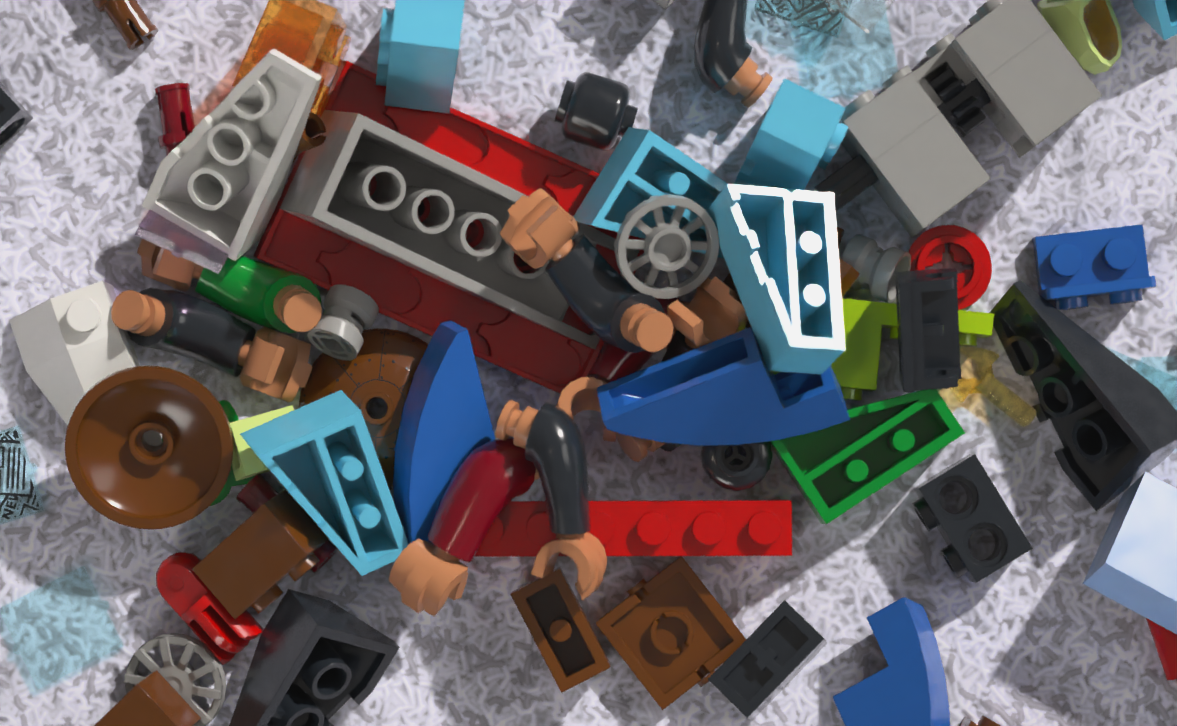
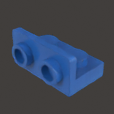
[1032,224,1156,311]

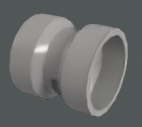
[841,234,911,303]
[307,284,379,360]

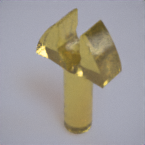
[950,347,1036,427]

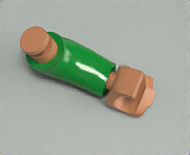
[137,217,322,333]

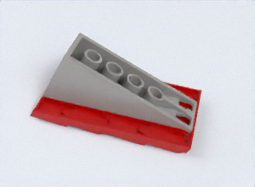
[253,61,644,394]

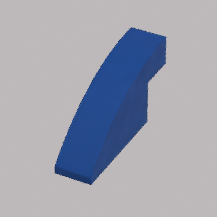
[393,320,495,546]
[597,327,850,446]
[833,597,950,726]

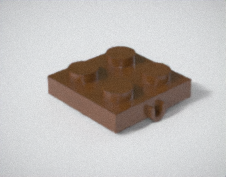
[595,556,746,710]

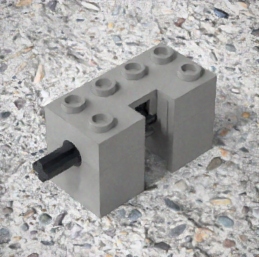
[814,0,1103,238]

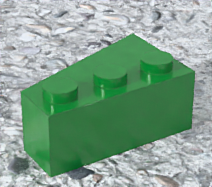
[770,389,965,524]

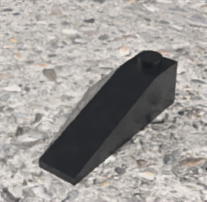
[989,280,1177,511]
[229,589,400,726]

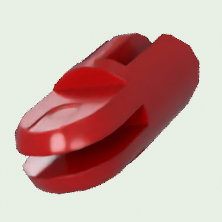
[156,552,263,665]

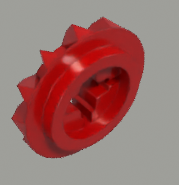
[908,225,992,310]

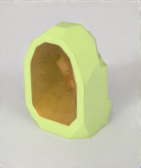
[1037,0,1122,75]

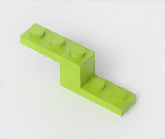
[773,298,994,401]

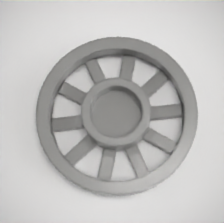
[614,195,719,299]
[124,633,226,726]

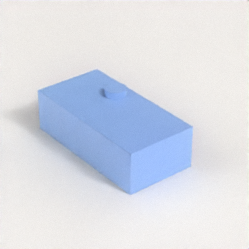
[1083,472,1177,634]

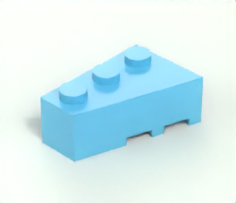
[376,0,465,114]
[733,78,848,190]
[573,127,728,259]
[706,184,845,374]
[240,390,409,576]

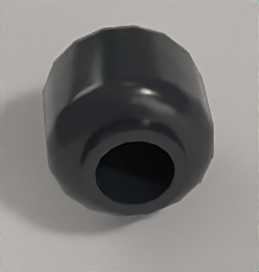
[554,72,638,151]
[700,441,773,491]

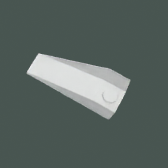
[142,49,322,261]
[9,281,163,446]

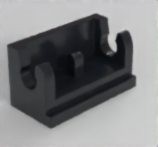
[895,268,961,393]
[708,600,827,721]

